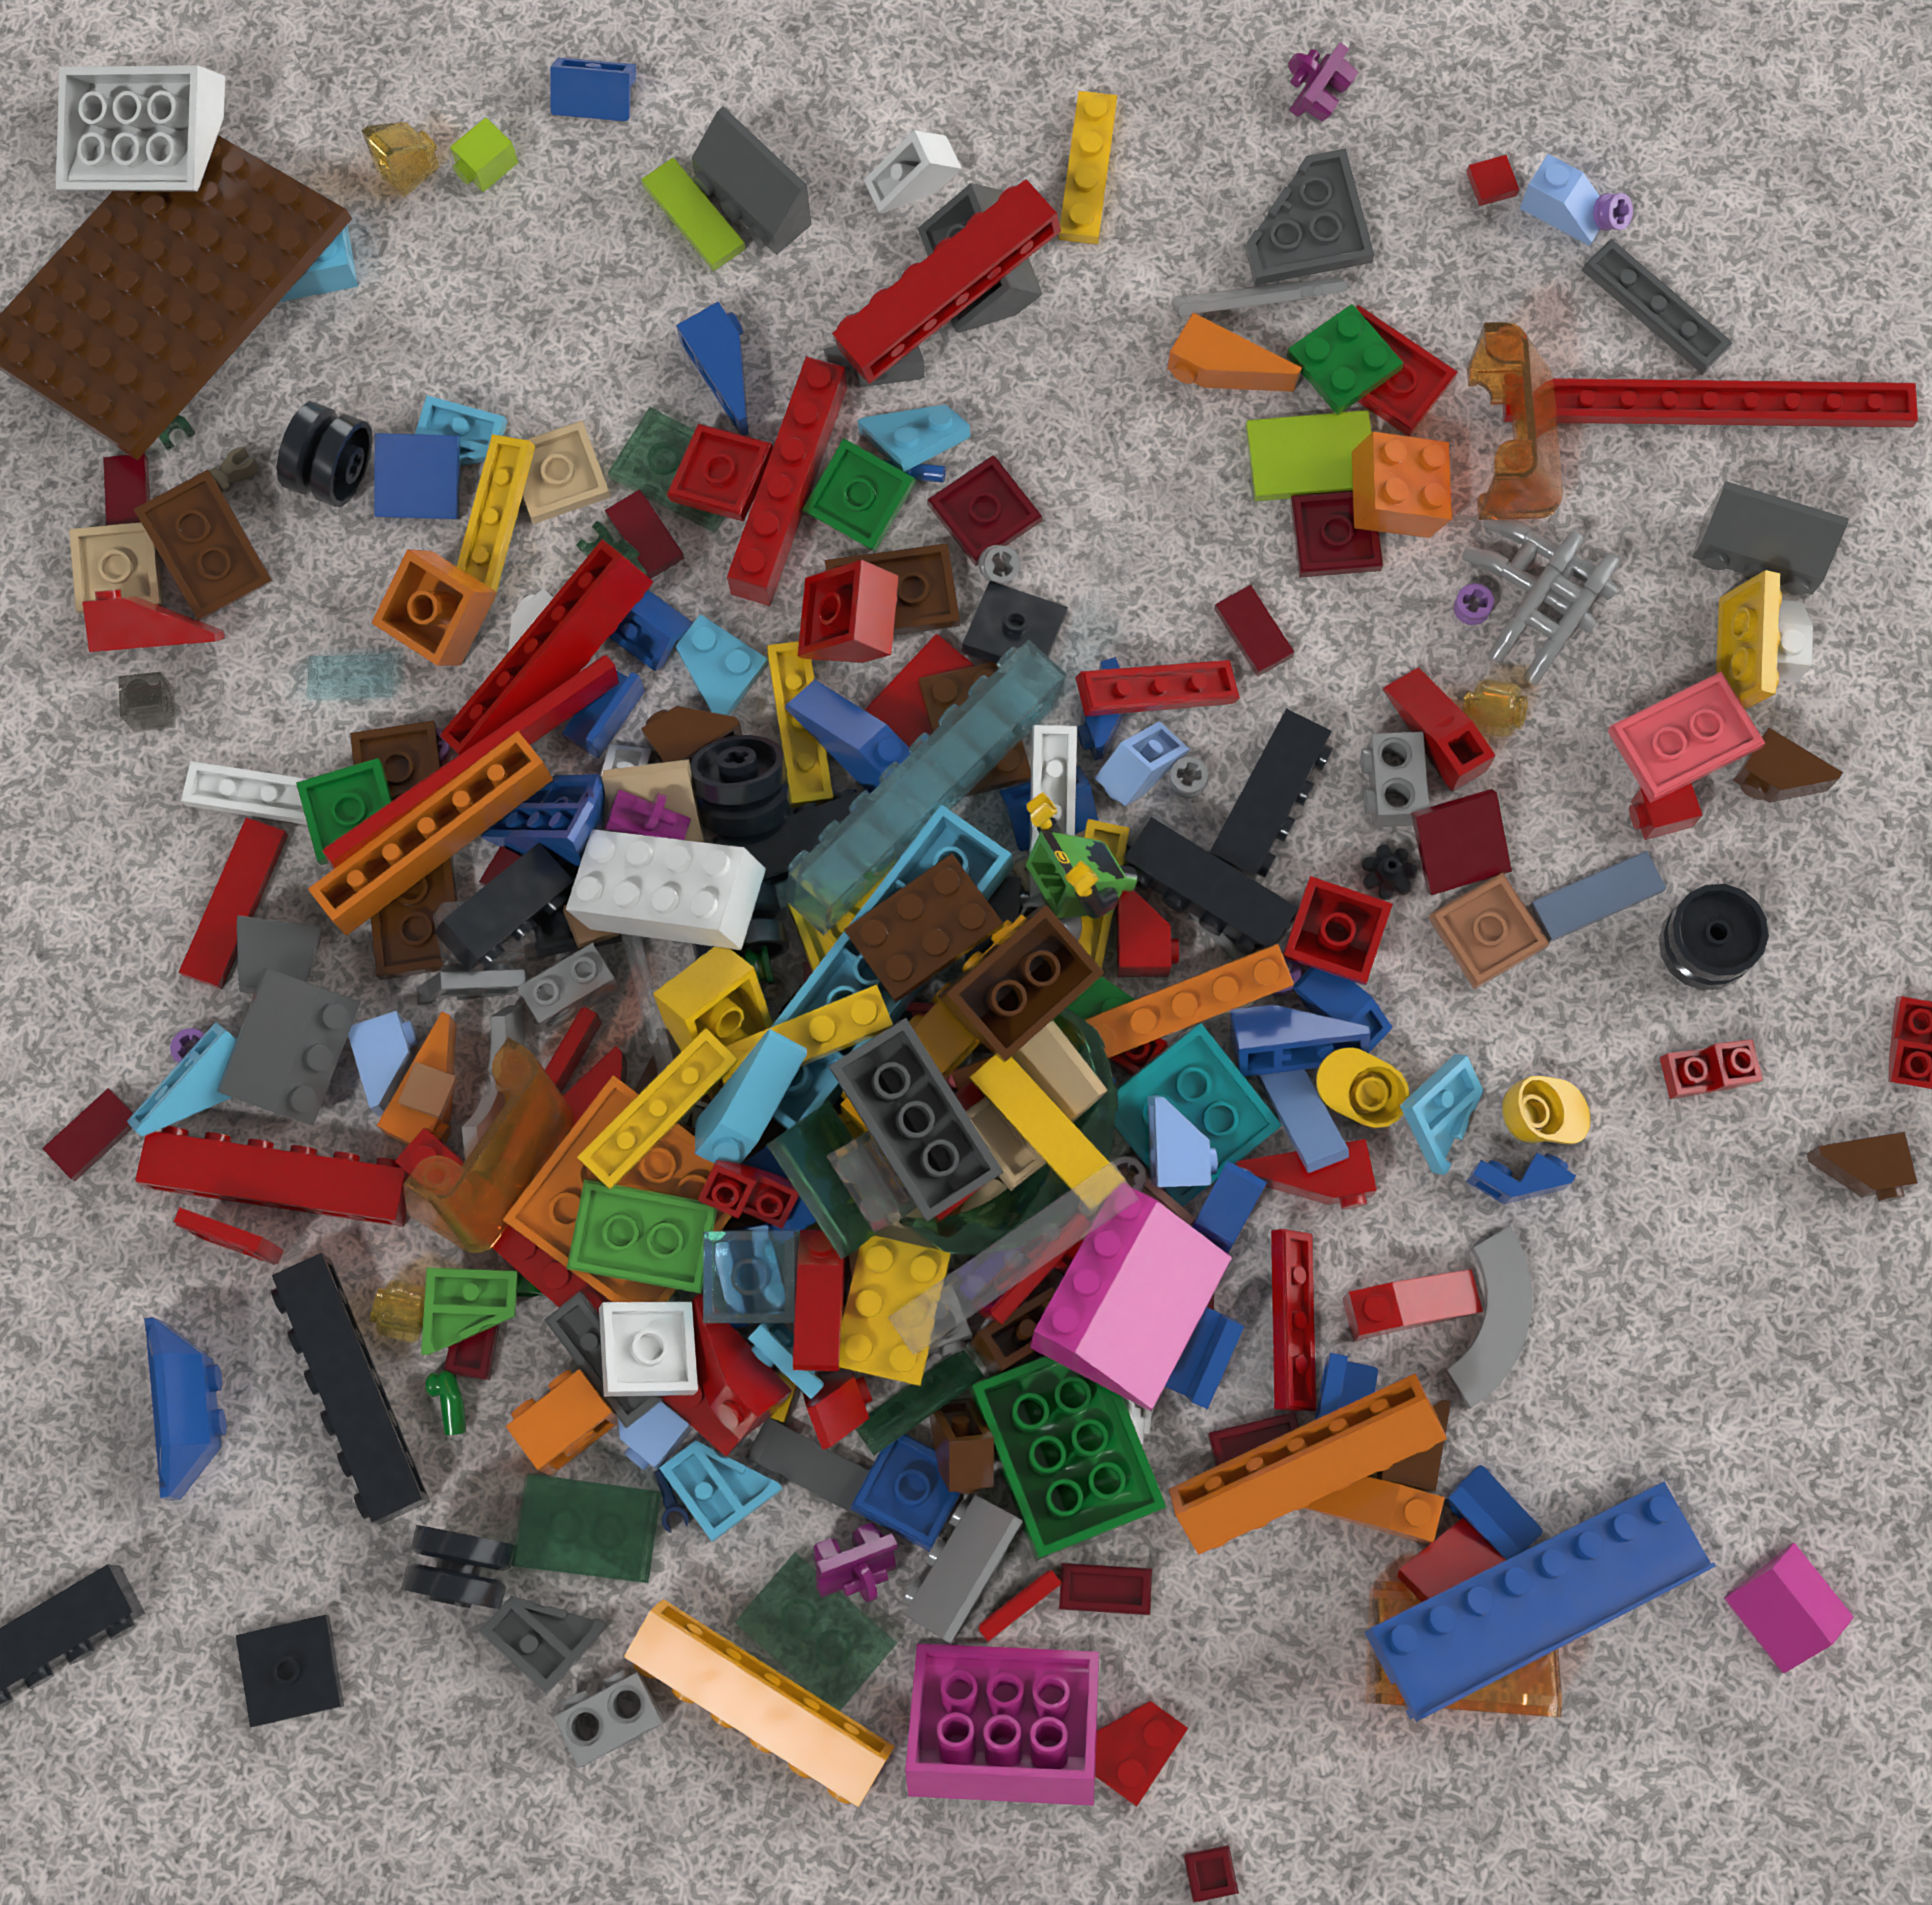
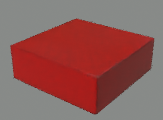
[1466,155,1519,206]

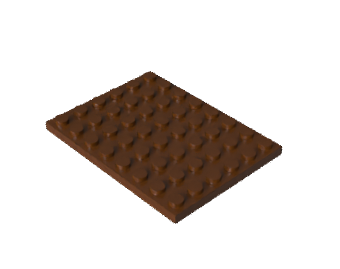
[0,135,352,461]

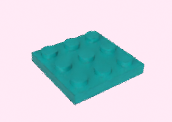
[1097,1023,1282,1207]

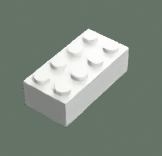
[566,829,766,950]

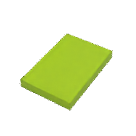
[1245,410,1371,502]

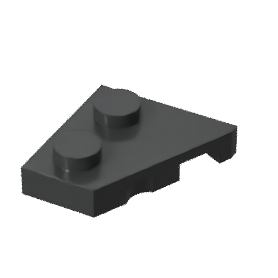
[416,963,525,1005]
[479,1596,608,1695]

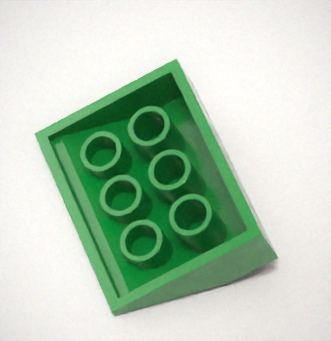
[970,1356,1167,1561]

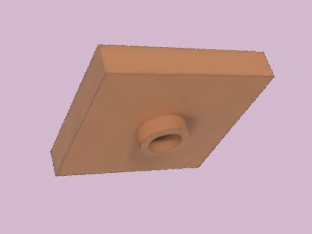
[1428,873,1550,990]

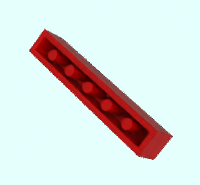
[832,179,1061,384]
[727,356,847,606]
[440,539,654,755]
[135,1126,414,1227]

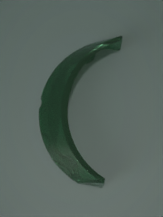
[898,1007,1118,1254]

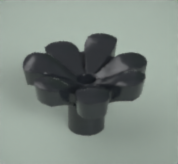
[1362,844,1418,900]

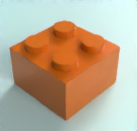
[1352,431,1452,538]
[371,549,498,666]
[505,1369,618,1476]

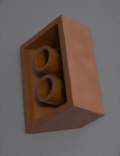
[938,905,1104,1062]

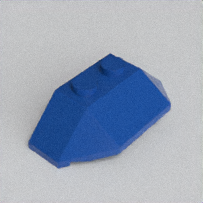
[481,774,604,866]
[144,1317,227,1501]

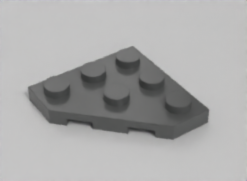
[1246,148,1374,285]

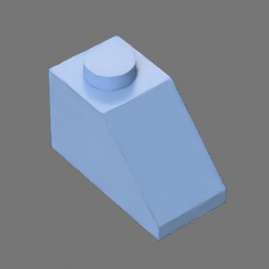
[1520,154,1600,246]
[1095,721,1190,806]
[348,1011,419,1117]
[1148,1096,1218,1187]
[618,1402,694,1470]

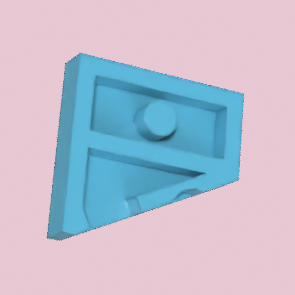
[415,395,508,466]
[857,404,971,472]
[676,614,769,716]
[1400,1054,1484,1175]
[748,1315,824,1399]
[659,1440,783,1542]

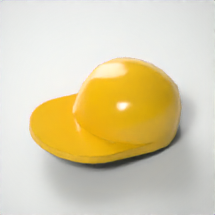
[1316,1048,1410,1128]
[1502,1075,1590,1145]

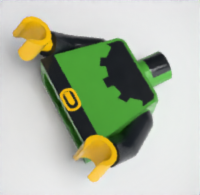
[1025,792,1137,919]

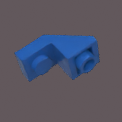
[1077,657,1125,761]
[1292,967,1393,1052]
[1466,1153,1576,1204]
[1192,1161,1267,1254]

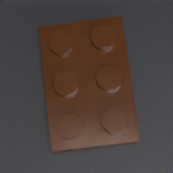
[134,470,273,621]
[824,543,960,635]
[918,662,1031,800]
[844,854,1004,1003]

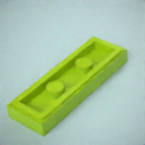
[641,157,746,272]

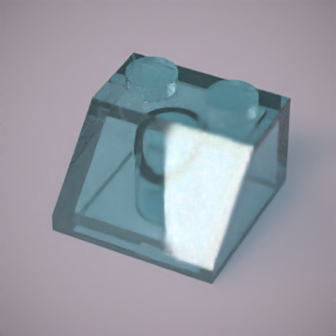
[703,1229,799,1323]

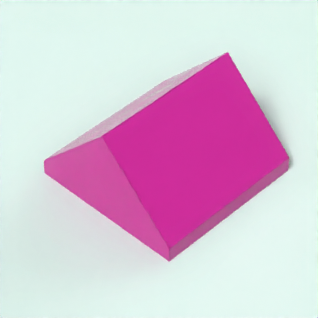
[1724,1543,1854,1673]

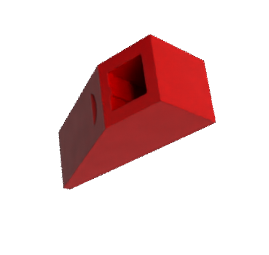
[1382,667,1496,792]

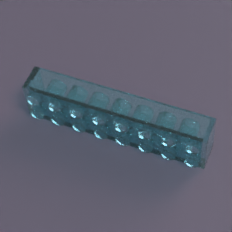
[786,640,1067,936]

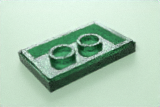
[608,407,725,533]
[766,1101,902,1259]
[512,1473,661,1583]
[735,1552,898,1711]

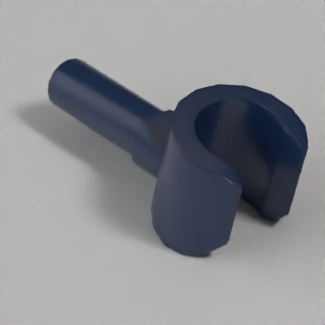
[654,1470,690,1533]

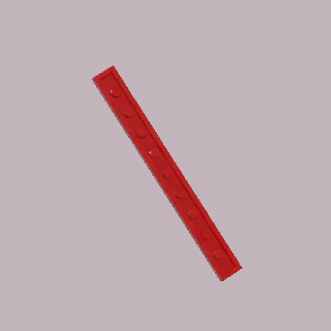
[1502,377,1918,428]
[395,1127,741,1456]

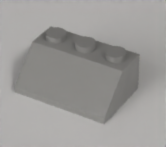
[902,1495,1023,1645]

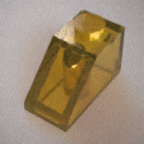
[362,122,440,197]

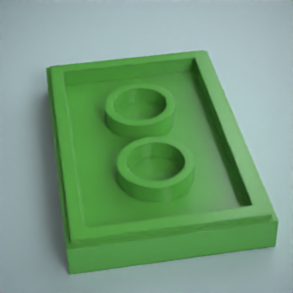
[567,1179,717,1293]

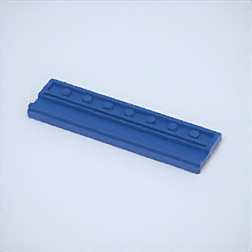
[1364,1482,1716,1722]

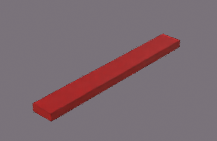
[323,655,619,870]

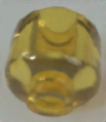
[1463,679,1528,737]
[369,1280,425,1343]

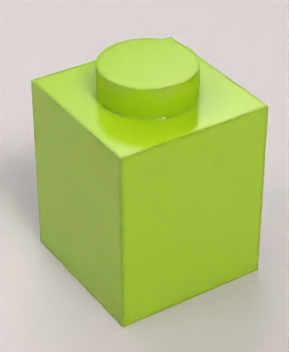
[450,117,519,192]

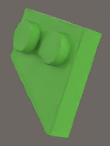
[421,1267,519,1355]

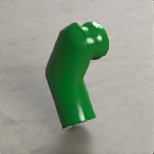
[426,1370,467,1435]

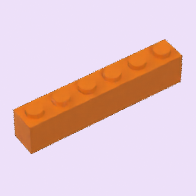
[308,731,553,936]
[1168,1373,1447,1555]

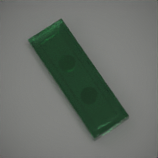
[855,1350,984,1456]

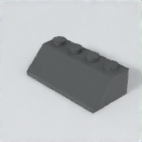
[828,1018,1003,1222]

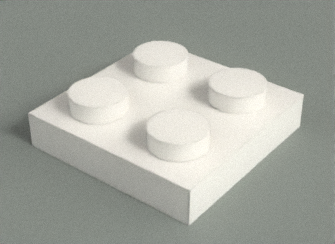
[599,1302,698,1397]

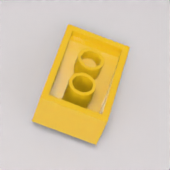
[653,947,773,1100]

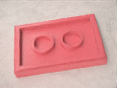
[1607,672,1765,803]

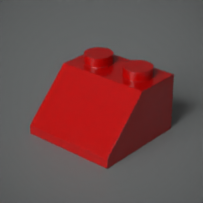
[797,560,899,663]
[1283,876,1393,985]

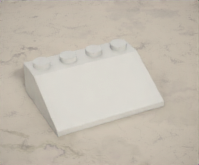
[56,65,225,192]

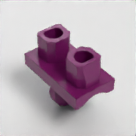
[1288,42,1359,122]
[605,789,691,840]
[813,1522,898,1602]

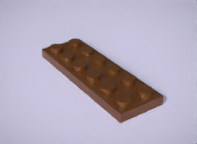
[350,720,461,980]

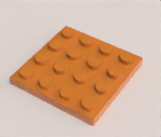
[503,1075,731,1302]

